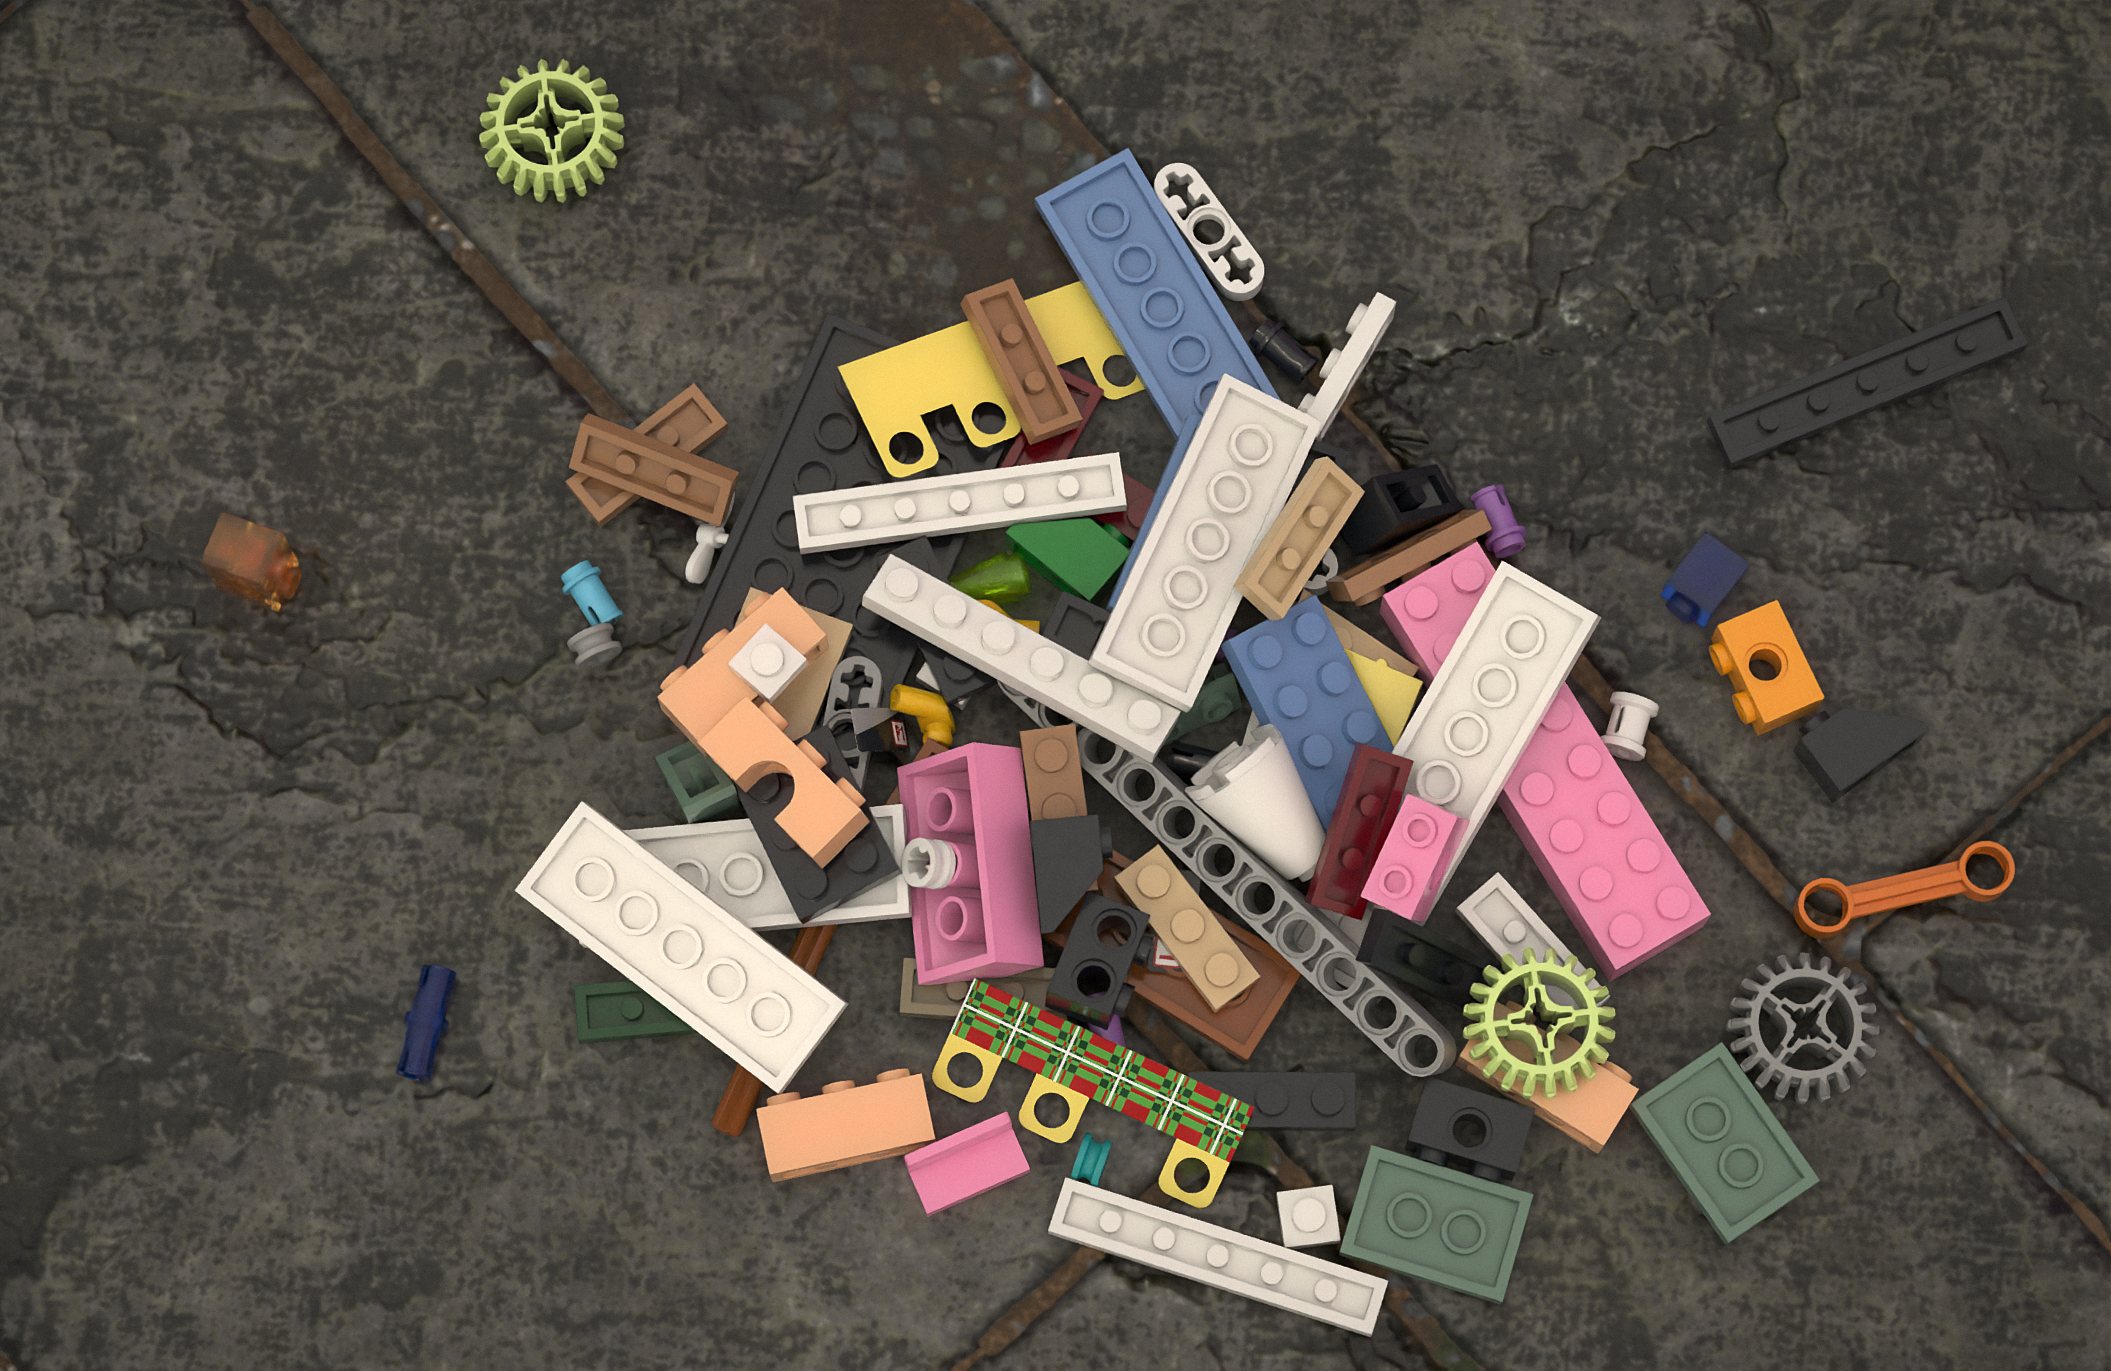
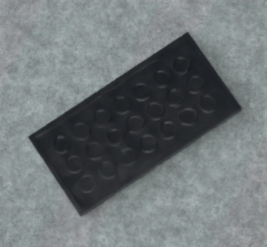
[656,313,1011,769]

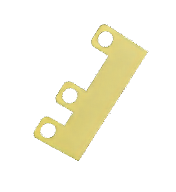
[838,281,1145,478]

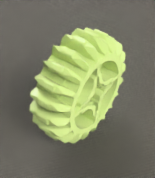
[479,59,625,203]
[1463,947,1615,1100]

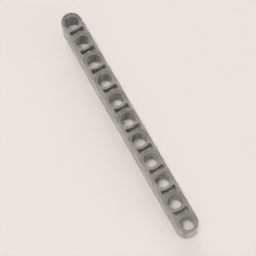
[997,679,1457,1077]

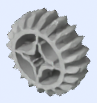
[1726,953,1879,1104]

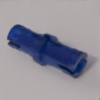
[396,964,457,1082]

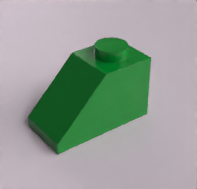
[1005,518,1130,606]

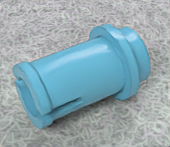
[561,560,624,626]

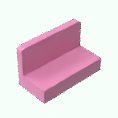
[904,1112,1030,1217]

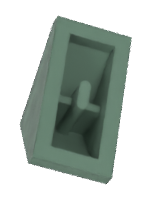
[655,740,742,824]

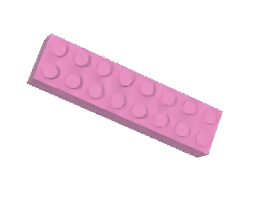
[1379,542,1711,982]

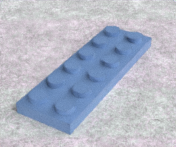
[1035,148,1281,440]

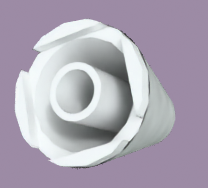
[1185,723,1326,882]

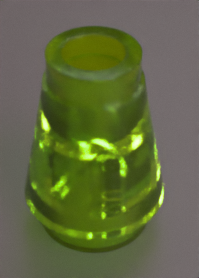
[948,550,1032,605]

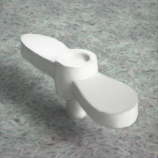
[685,491,735,584]

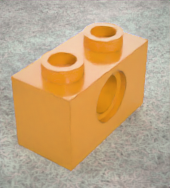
[1709,600,1825,736]

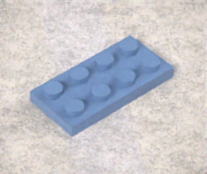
[1220,594,1394,834]

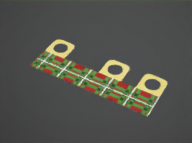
[932,978,1255,1208]

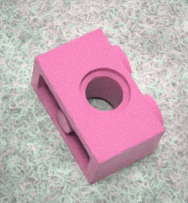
[1361,793,1470,922]

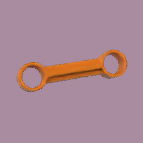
[1794,841,2015,939]

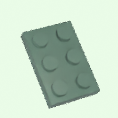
[1629,1042,1820,1245]
[1339,1145,1534,1305]

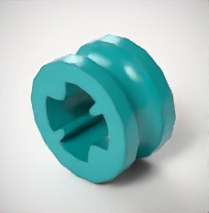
[1070,1132,1113,1187]

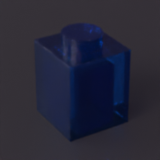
[1660,532,1750,628]

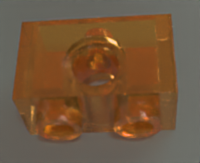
[201,512,302,612]

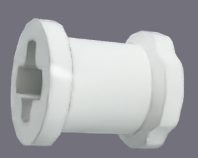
[1600,692,1659,761]

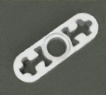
[1154,163,1264,301]

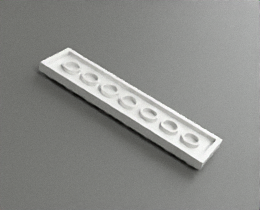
[1294,561,1602,1004]

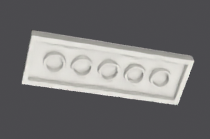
[1087,373,1322,713]
[515,801,849,1094]
[579,804,913,948]

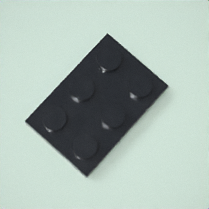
[729,724,902,924]

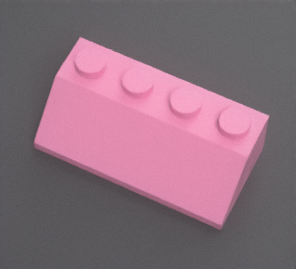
[897,742,1044,985]

